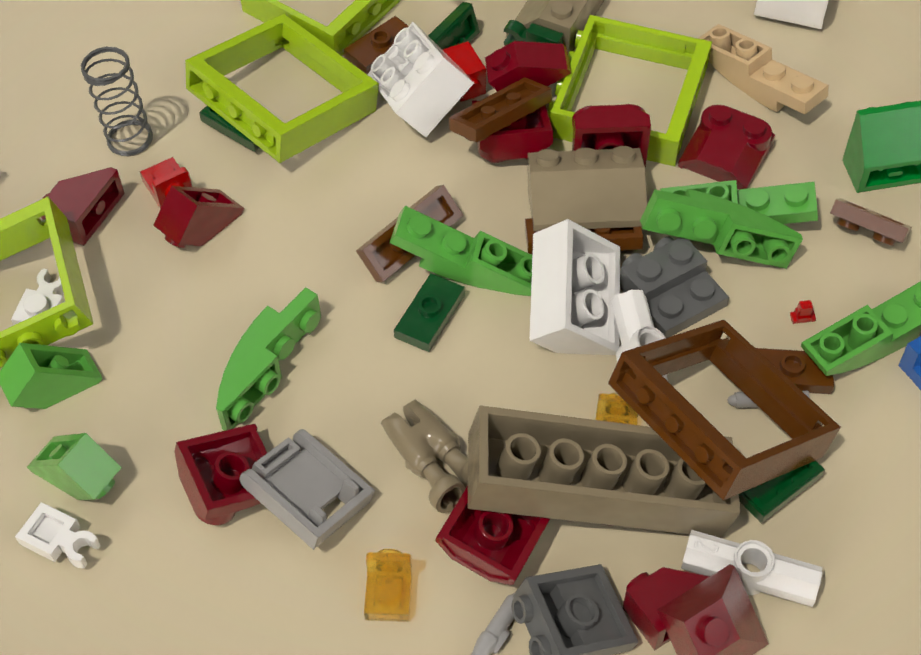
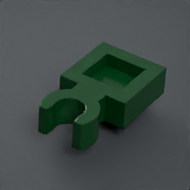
[504,20,564,46]

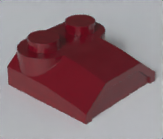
[472,100,553,163]
[572,104,651,168]
[678,104,775,190]
[174,424,267,525]
[435,486,551,585]

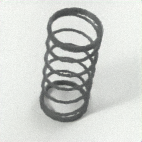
[81,46,153,156]

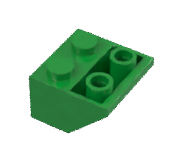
[842,100,921,193]

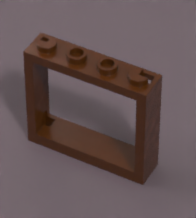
[608,320,841,501]

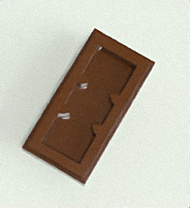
[344,16,409,74]
[756,348,834,394]

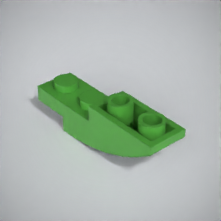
[660,180,818,224]
[640,188,803,269]
[390,206,532,296]
[801,281,921,376]
[216,287,321,431]

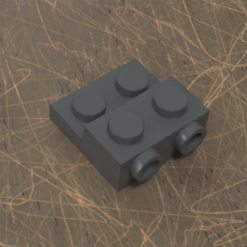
[620,236,729,338]
[511,564,638,655]

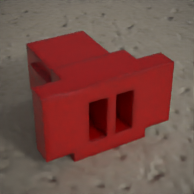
[790,300,816,324]

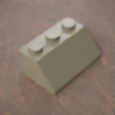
[506,0,604,54]
[528,146,647,231]

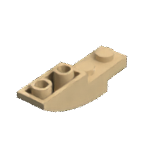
[698,24,829,114]

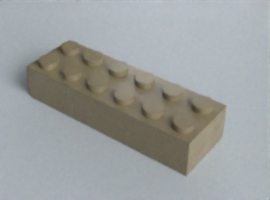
[468,405,741,538]

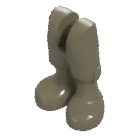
[381,399,468,513]

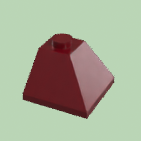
[657,564,769,655]

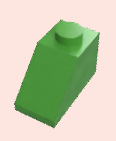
[0,343,102,409]
[27,433,122,500]

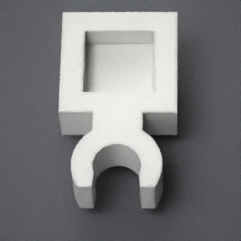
[11,269,65,325]
[15,502,101,568]

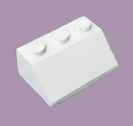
[530,219,620,355]

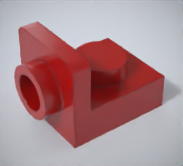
[140,157,192,209]

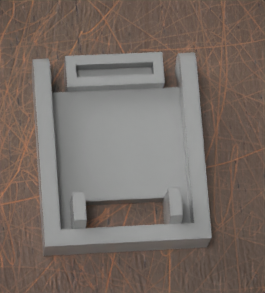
[240,429,375,550]

